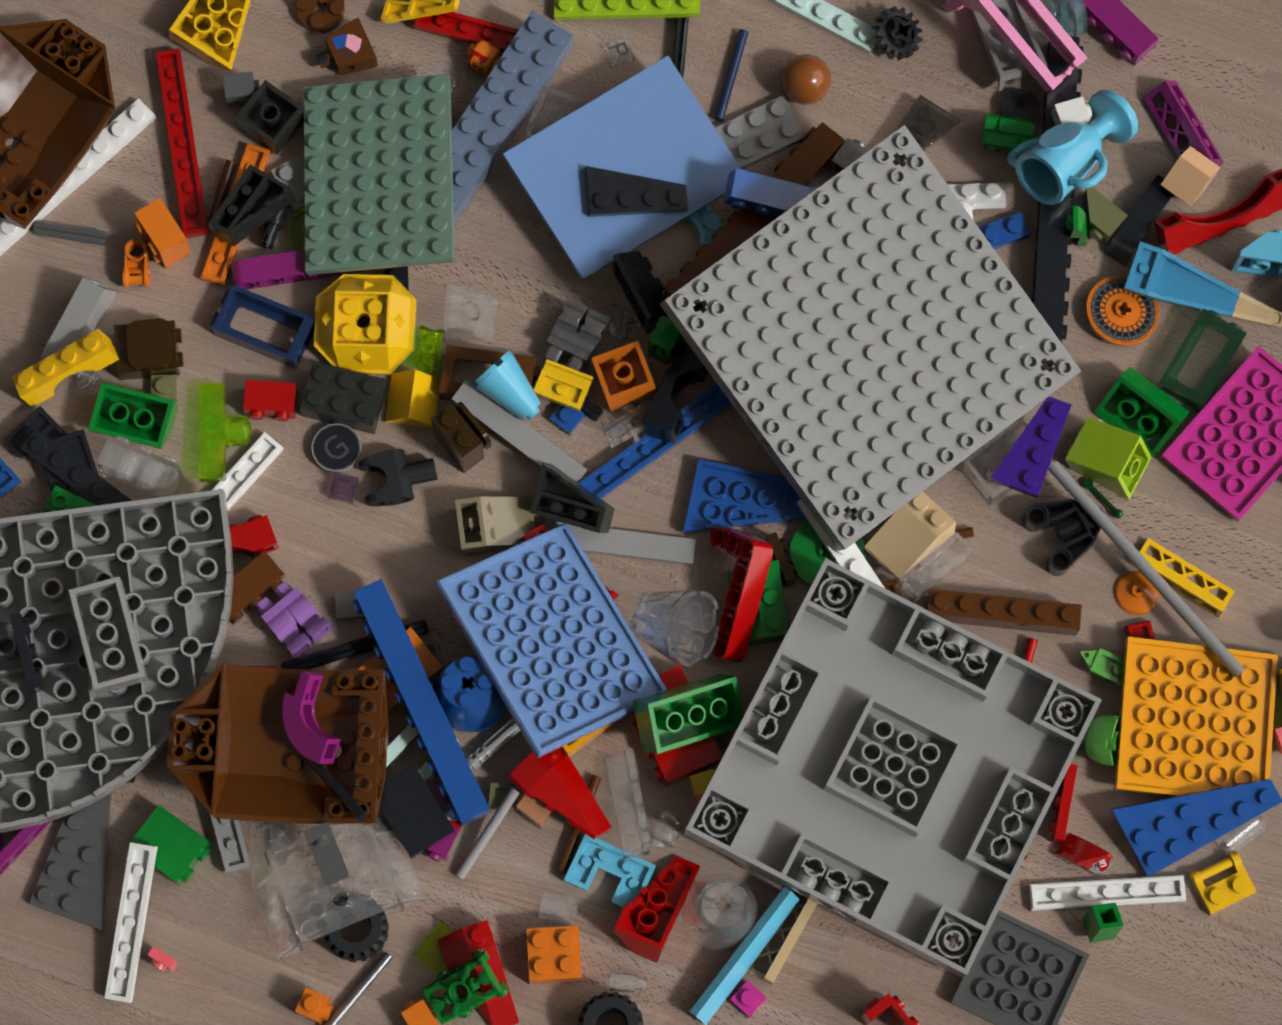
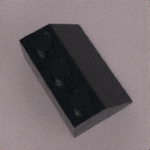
[613,251,668,335]

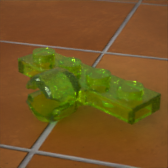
[199,383,251,482]

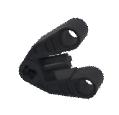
[1023,499,1104,576]

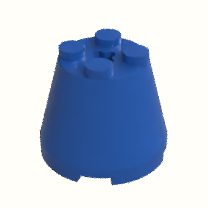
[433,656,507,733]

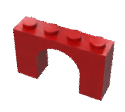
[632,665,723,787]

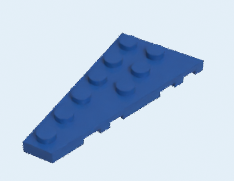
[683,459,806,533]
[1110,778,1282,877]

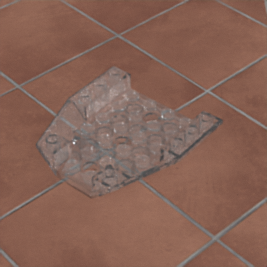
[250,809,426,960]

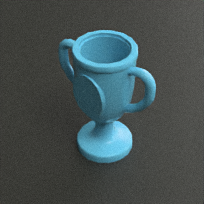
[1007,90,1138,205]

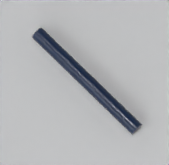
[714,29,749,122]

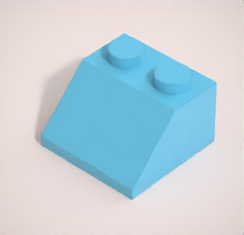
[1231,230,1282,279]

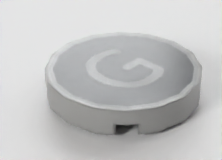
[311,423,362,473]

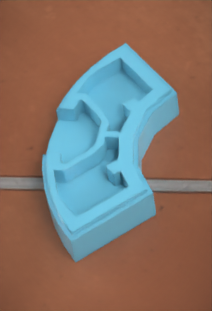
[684,204,723,248]

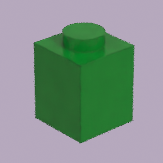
[1082,902,1124,943]

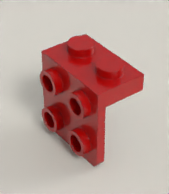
[860,993,920,1025]

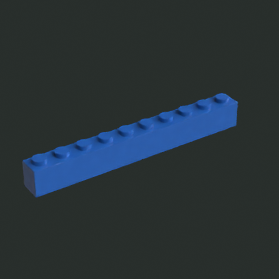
[352,579,490,826]

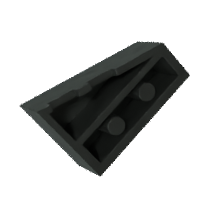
[208,164,296,247]
[529,464,615,533]

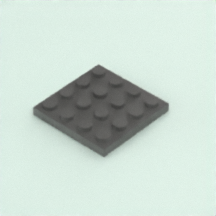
[951,911,1090,1025]

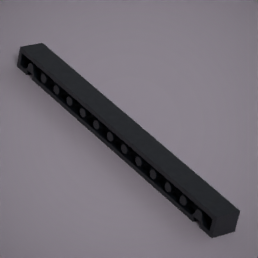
[1032,36,1083,370]

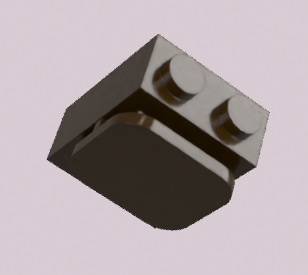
[114,318,184,380]
[431,401,491,473]

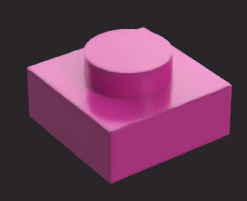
[730,980,767,1018]

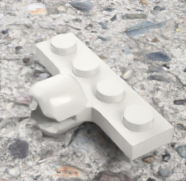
[948,183,1006,219]

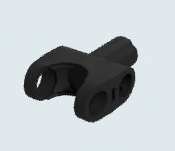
[358,449,438,507]

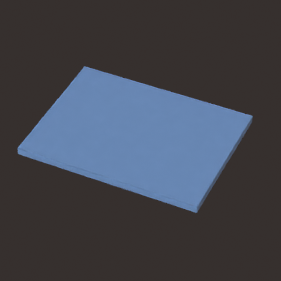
[502,56,742,281]
[435,523,667,758]

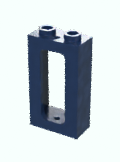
[211,284,315,369]

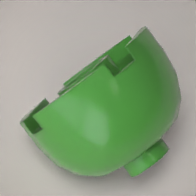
[1081,715,1121,766]

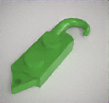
[1078,648,1124,688]

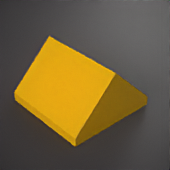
[385,370,441,428]

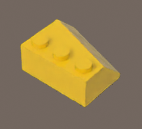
[169,0,251,71]

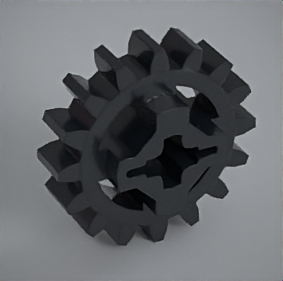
[871,6,923,61]

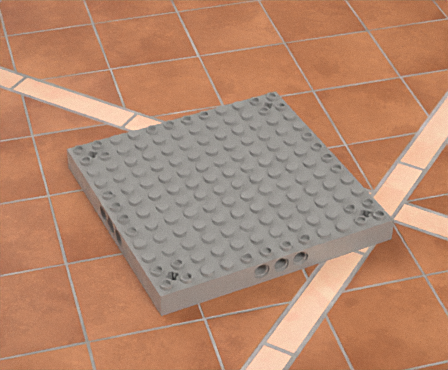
[660,125,1081,551]
[684,558,1102,979]

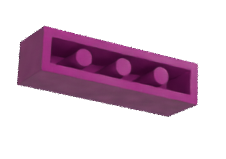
[1067,0,1159,66]

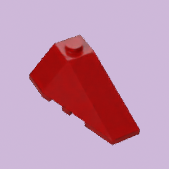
[508,748,612,839]
[613,856,700,963]
[437,920,520,1025]

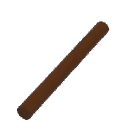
[556,775,602,874]

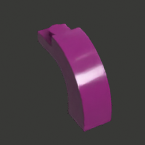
[282,672,341,764]

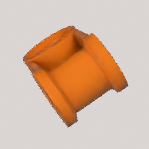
[123,239,150,288]

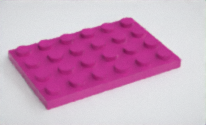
[1161,346,1282,522]

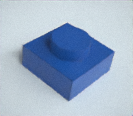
[550,405,585,436]

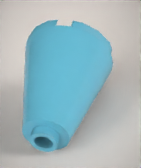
[472,350,541,420]

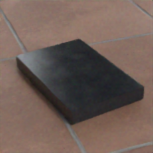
[379,765,456,859]

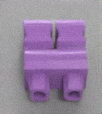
[256,582,332,659]

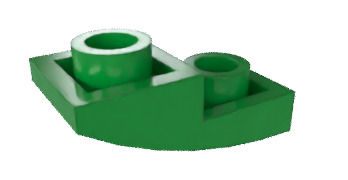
[1066,206,1087,246]

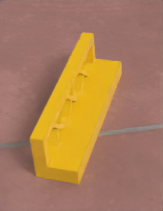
[1132,538,1235,618]

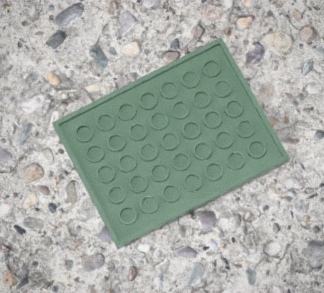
[304,73,455,275]

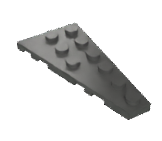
[29,792,112,931]

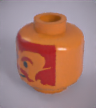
[465,40,501,77]

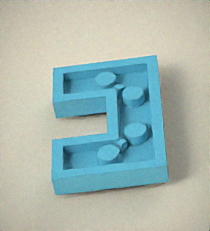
[564,834,656,908]

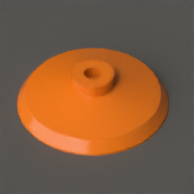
[1114,571,1159,615]

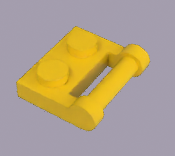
[1189,851,1257,915]

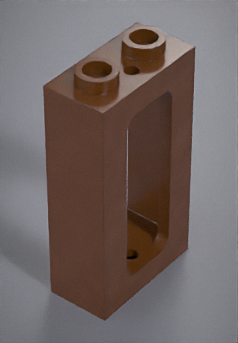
[439,345,540,401]

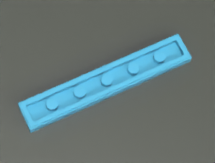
[690,887,801,1025]

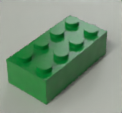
[633,673,744,754]

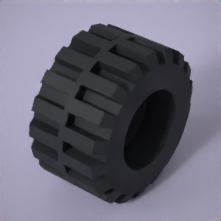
[322,893,389,963]
[578,992,644,1025]

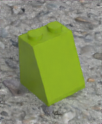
[1065,417,1152,500]

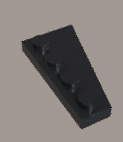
[585,166,688,217]

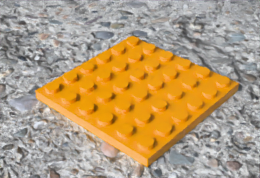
[1114,637,1278,796]

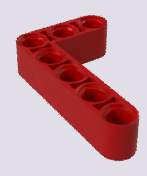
[709,526,773,662]

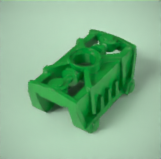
[423,949,509,1024]

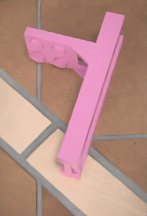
[941,0,1087,92]

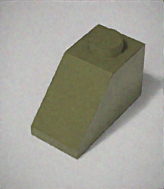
[1083,187,1128,244]

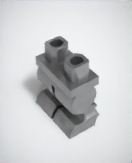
[545,298,611,372]

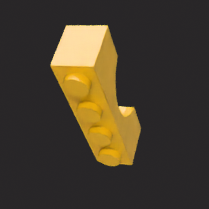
[12,329,119,407]

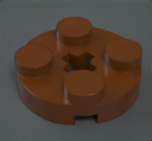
[296,0,345,33]

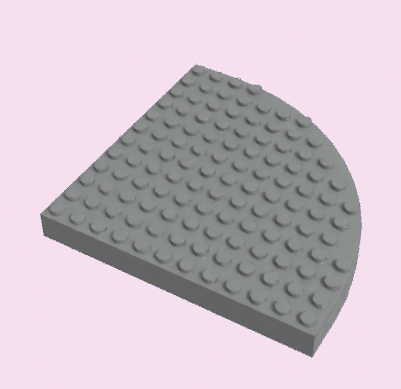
[0,489,234,833]

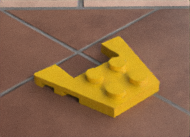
[380,0,460,24]

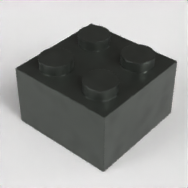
[235,80,305,155]

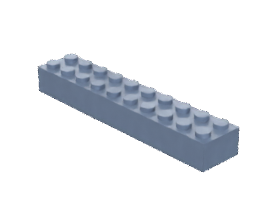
[452,11,575,226]

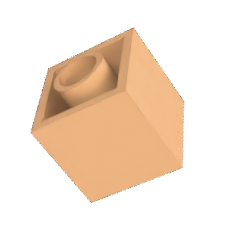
[1161,146,1221,206]

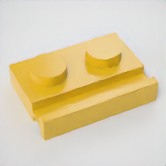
[534,359,593,412]

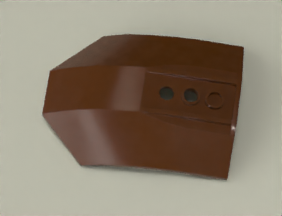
[0,19,115,230]
[167,663,388,824]

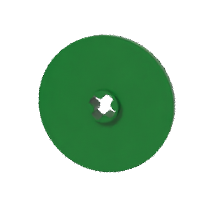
[790,521,866,586]

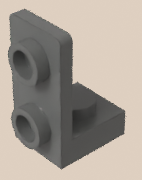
[304,822,350,886]

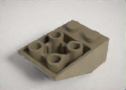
[455,497,535,556]

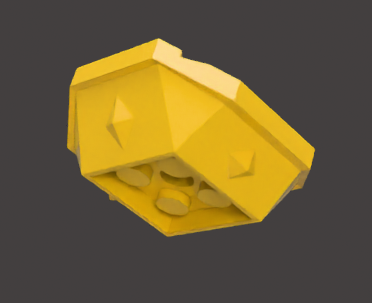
[314,274,417,375]

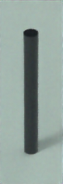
[301,754,367,821]

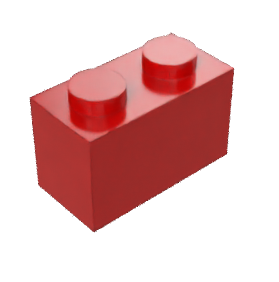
[243,380,298,422]

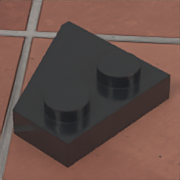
[3,406,67,459]

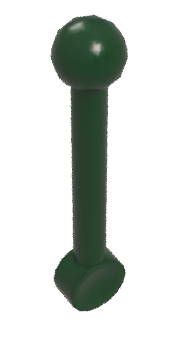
[1083,478,1123,519]

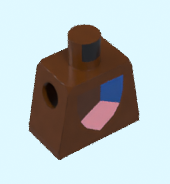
[316,17,378,75]

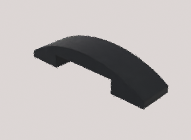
[1104,175,1174,266]

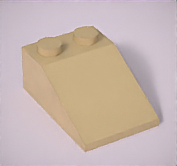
[864,491,956,581]

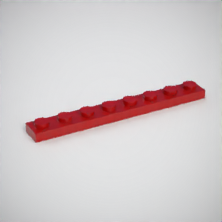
[156,48,209,239]

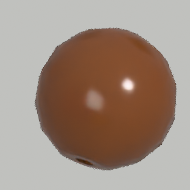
[781,54,831,105]

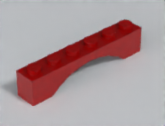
[1154,169,1282,254]
[229,515,279,557]

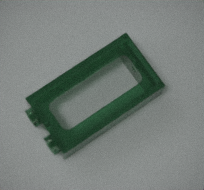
[1157,308,1247,413]

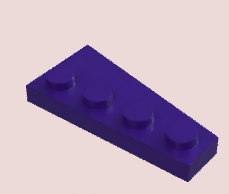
[989,396,1071,498]

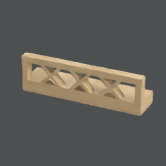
[747,889,818,986]

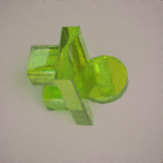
[414,325,445,374]

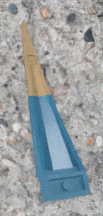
[1123,242,1282,328]

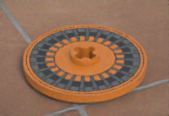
[1085,276,1159,346]

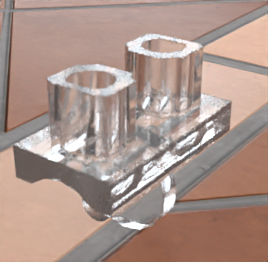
[601,403,645,448]

